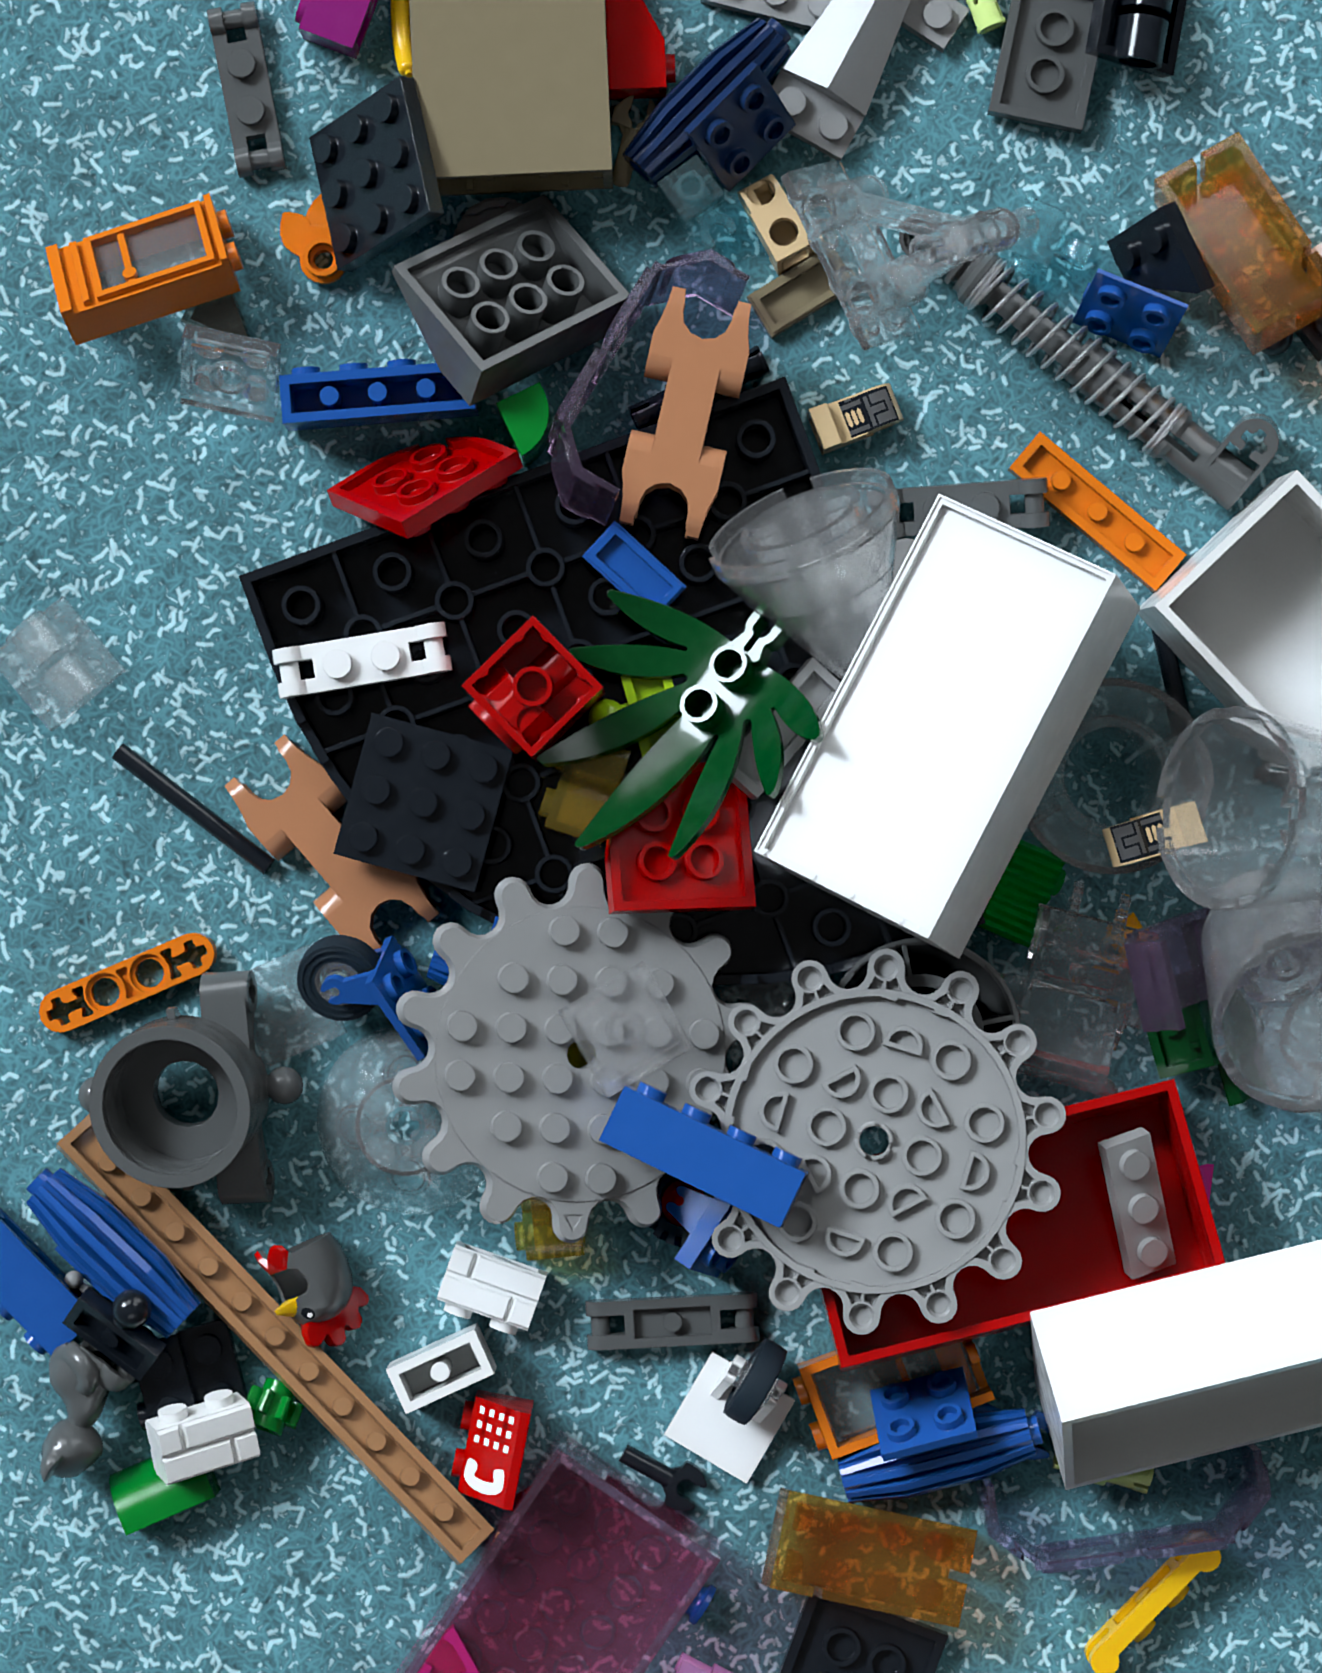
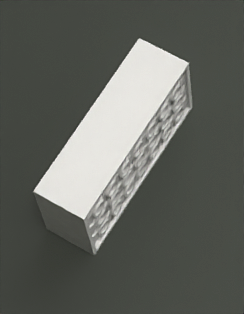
[1137,470,1322,809]
[1030,1239,1322,1490]

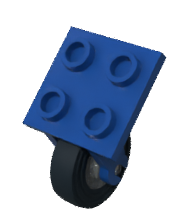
[297,935,437,1061]

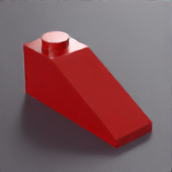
[605,0,676,100]

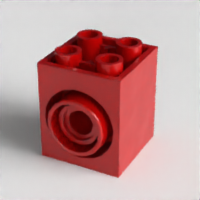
[461,616,605,762]

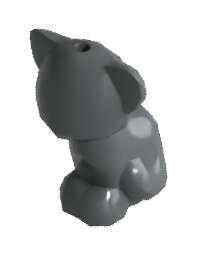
[40,1340,135,1482]

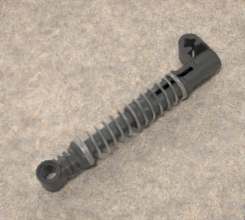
[899,210,1280,510]

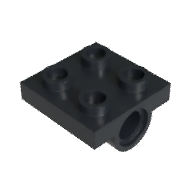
[1085,0,1187,78]

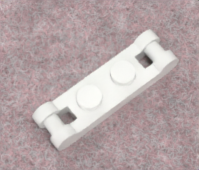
[272,622,453,699]

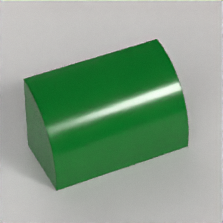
[496,382,552,467]
[109,1457,221,1536]

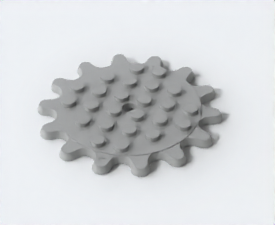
[392,863,749,1243]
[689,948,1066,1335]

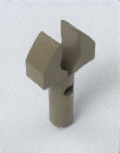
[611,95,656,188]

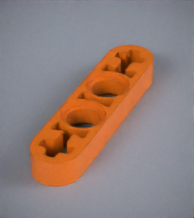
[39,932,217,1033]

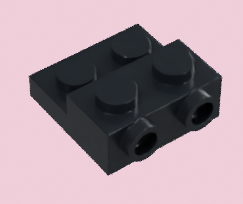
[131,1319,248,1431]

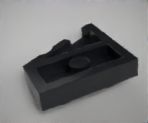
[1107,201,1215,294]

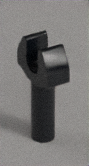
[619,1444,707,1510]

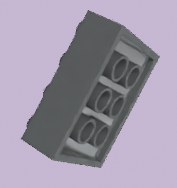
[392,194,632,406]

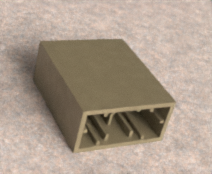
[409,0,613,196]

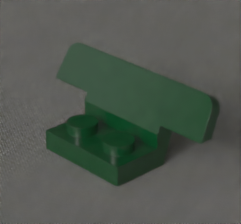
[1134,918,1259,1106]

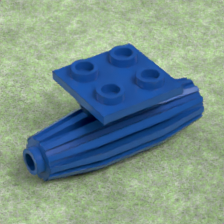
[26,1168,201,1338]
[838,1366,1044,1503]

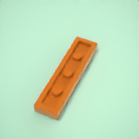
[1008,431,1187,593]

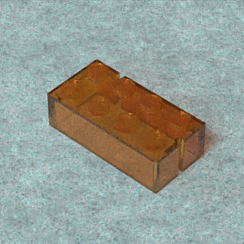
[1154,131,1322,355]
[761,1487,978,1628]

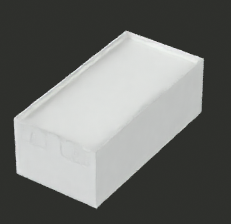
[754,494,1140,959]

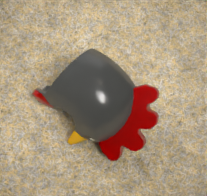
[254,1232,369,1348]

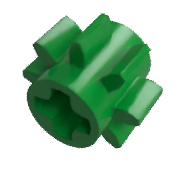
[246,1377,305,1437]

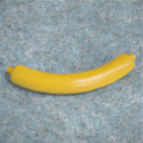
[390,0,413,78]

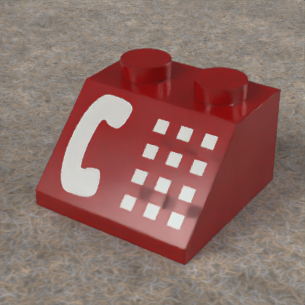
[451,1390,534,1511]

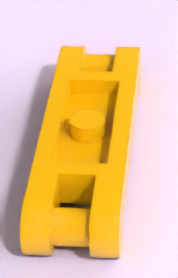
[1084,1534,1221,1673]

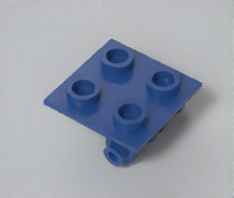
[1072,268,1188,358]

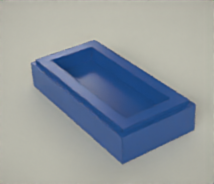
[582,521,687,606]

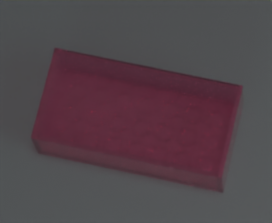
[394,1430,721,1673]

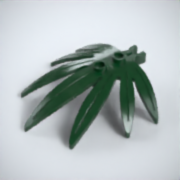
[537,589,824,860]

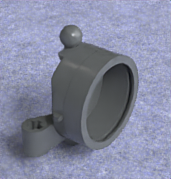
[78,970,303,1205]

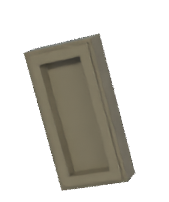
[746,247,853,339]

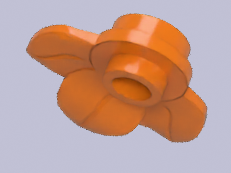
[280,194,345,284]

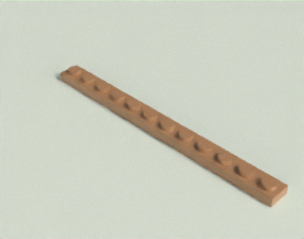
[56,1114,495,1565]

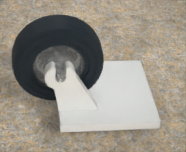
[664,1339,795,1484]

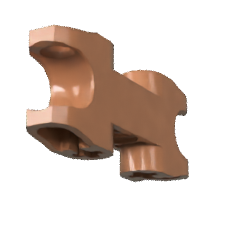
[619,286,752,541]
[224,734,440,949]

